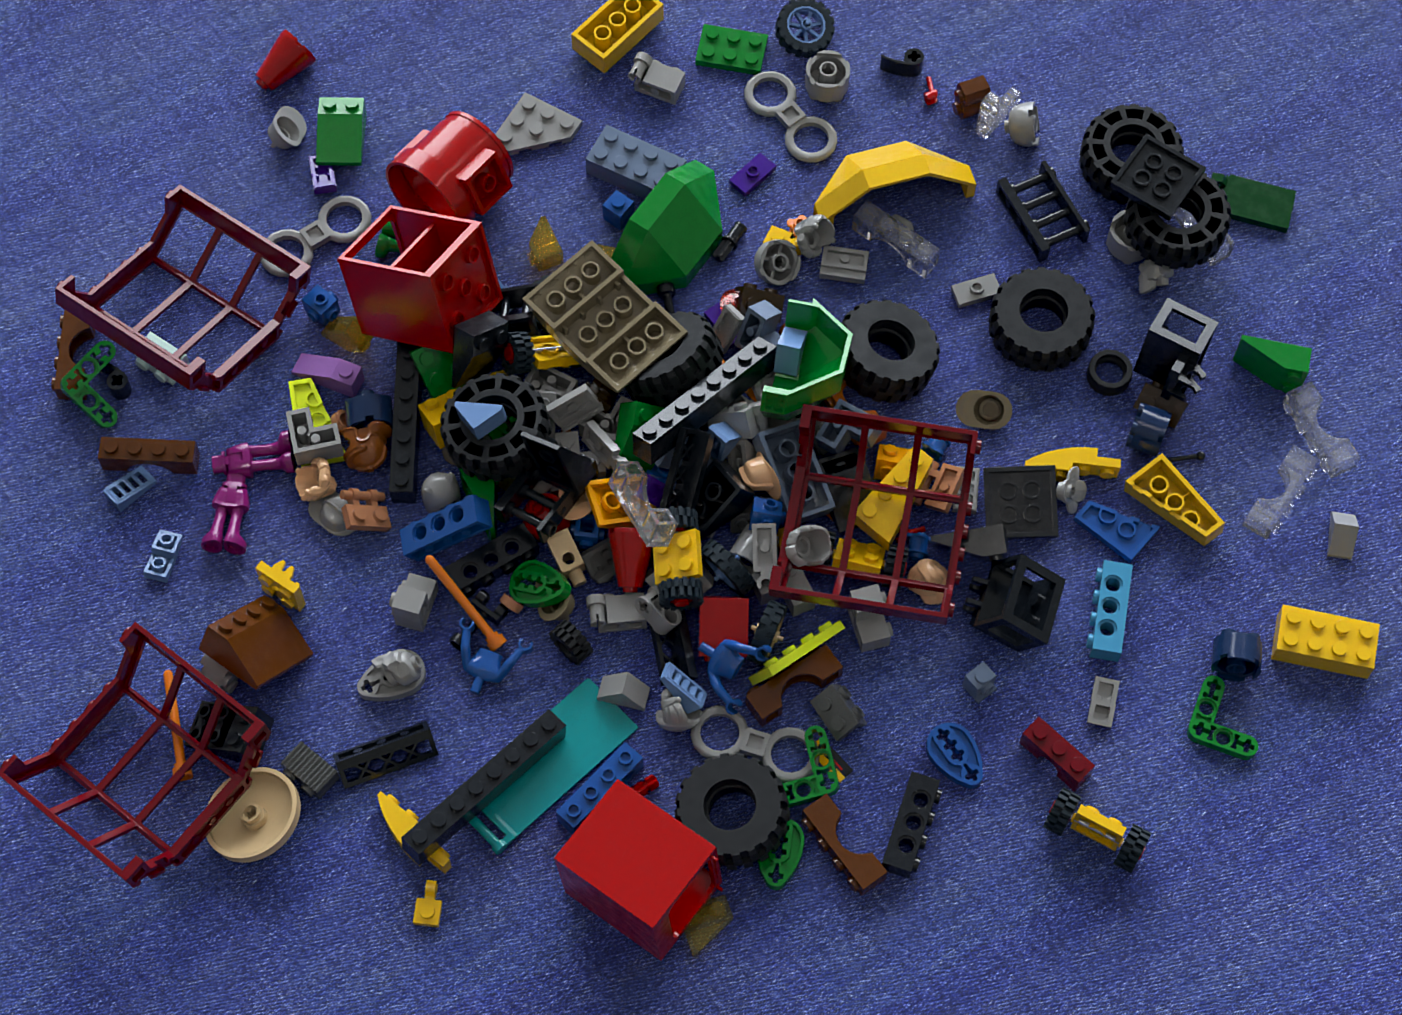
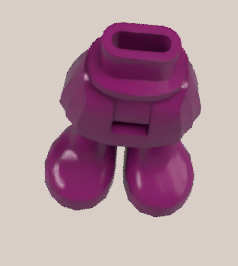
[212,430,296,478]
[201,473,250,555]

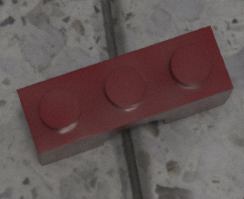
[1019,717,1095,792]

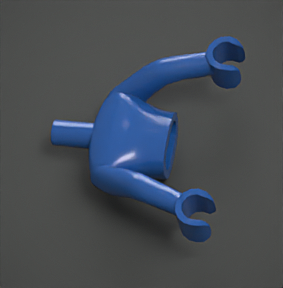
[459,617,534,695]
[698,639,772,715]

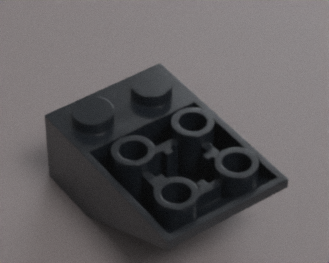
[818,447,872,534]
[184,701,275,762]

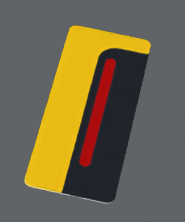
[816,739,853,782]

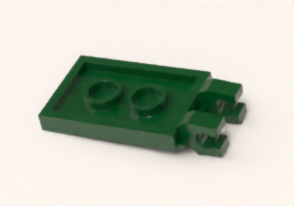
[1210,172,1296,233]

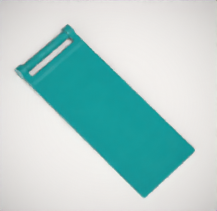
[469,678,638,855]

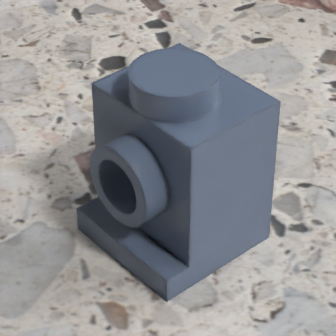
[962,661,997,703]

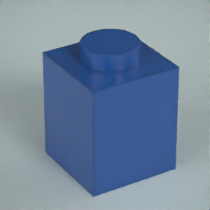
[602,190,635,231]

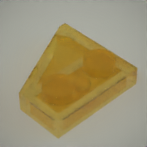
[684,895,733,957]

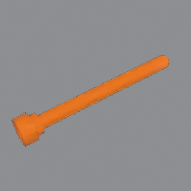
[425,555,507,652]
[163,670,193,781]

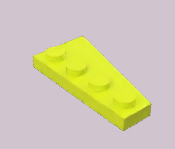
[288,378,345,467]
[748,620,845,686]

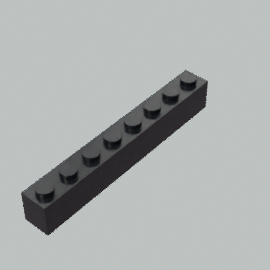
[632,336,777,465]
[389,342,423,503]
[401,709,566,865]

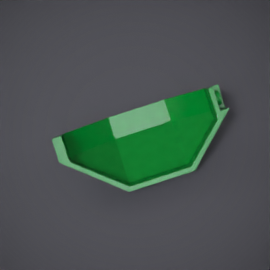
[611,160,722,295]
[760,298,853,421]

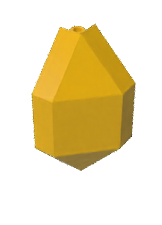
[813,141,976,224]

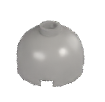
[1004,101,1040,147]
[754,239,801,285]

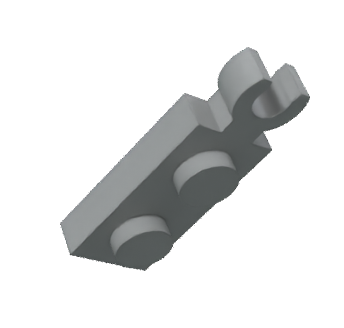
[581,420,629,477]
[752,523,778,590]

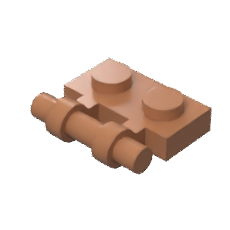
[913,461,964,514]
[340,488,392,532]

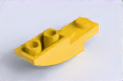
[1024,447,1121,482]
[377,791,452,874]

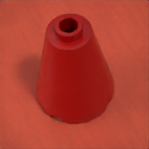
[256,29,316,91]
[608,527,656,593]

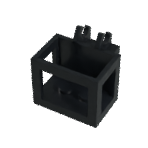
[1133,298,1219,401]
[962,554,1066,652]

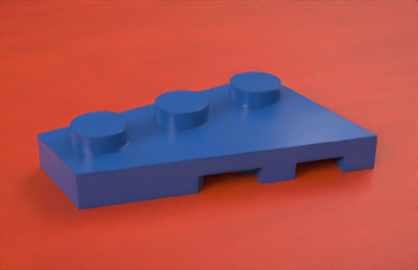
[1073,500,1160,563]

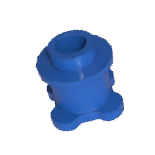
[921,438,951,462]
[907,532,933,561]

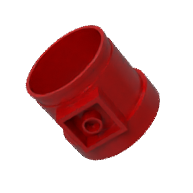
[385,111,514,220]

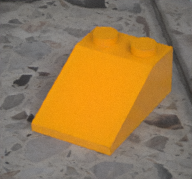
[585,474,657,529]

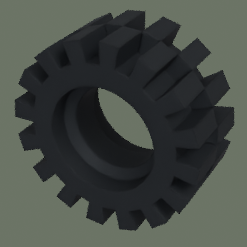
[549,619,593,665]

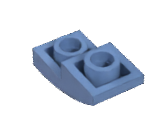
[143,529,183,583]

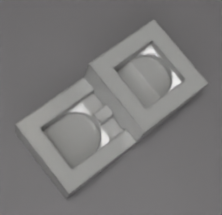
[1087,676,1120,728]

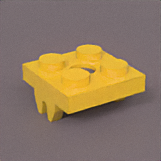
[255,560,306,611]

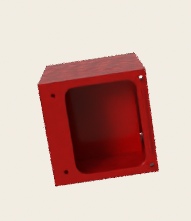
[337,205,503,353]
[554,779,724,961]

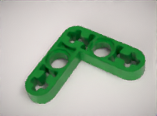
[60,340,118,429]
[1187,675,1258,760]
[782,725,840,808]

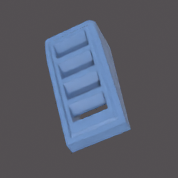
[103,465,157,512]
[660,662,707,714]

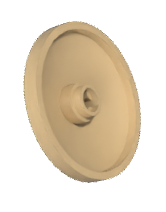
[206,767,301,863]

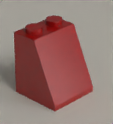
[699,596,749,661]

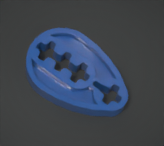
[926,722,983,789]

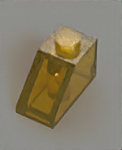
[527,215,564,272]
[321,316,374,352]

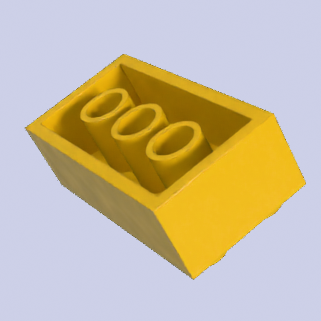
[571,0,664,74]
[1271,604,1380,679]

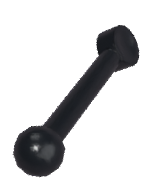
[1167,451,1205,462]

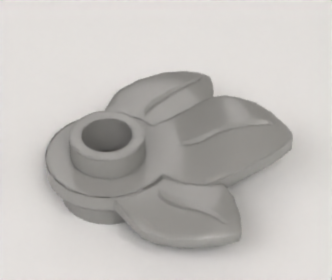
[1056,466,1087,514]

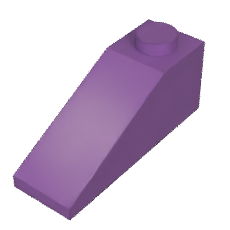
[291,353,365,397]

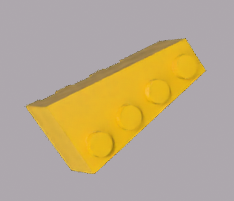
[1124,453,1225,546]

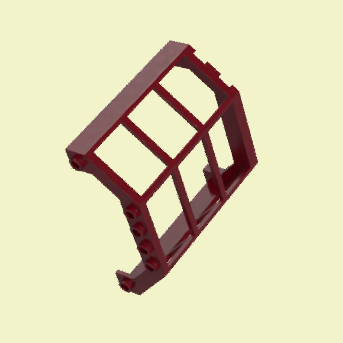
[55,185,311,393]
[768,404,982,625]
[0,622,271,888]

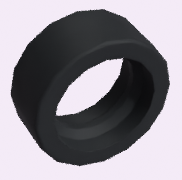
[1087,350,1133,396]

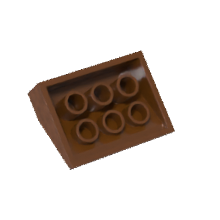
[199,595,314,690]

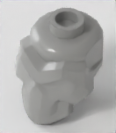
[1138,259,1174,294]
[371,649,423,686]

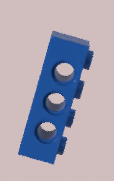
[400,495,492,561]
[556,742,644,835]

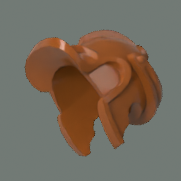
[339,420,392,473]

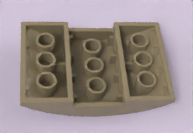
[522,240,688,393]

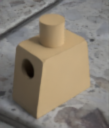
[547,528,587,588]

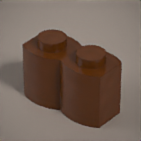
[952,75,990,120]

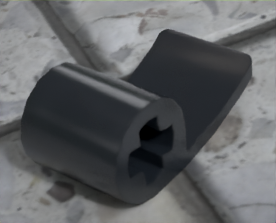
[880,48,924,77]
[96,359,132,400]

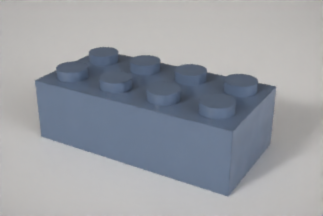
[585,125,686,199]
[752,420,836,525]

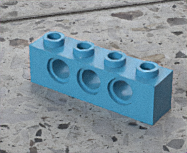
[1086,560,1133,662]

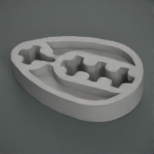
[357,649,426,702]

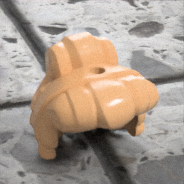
[295,457,337,502]
[907,558,948,605]

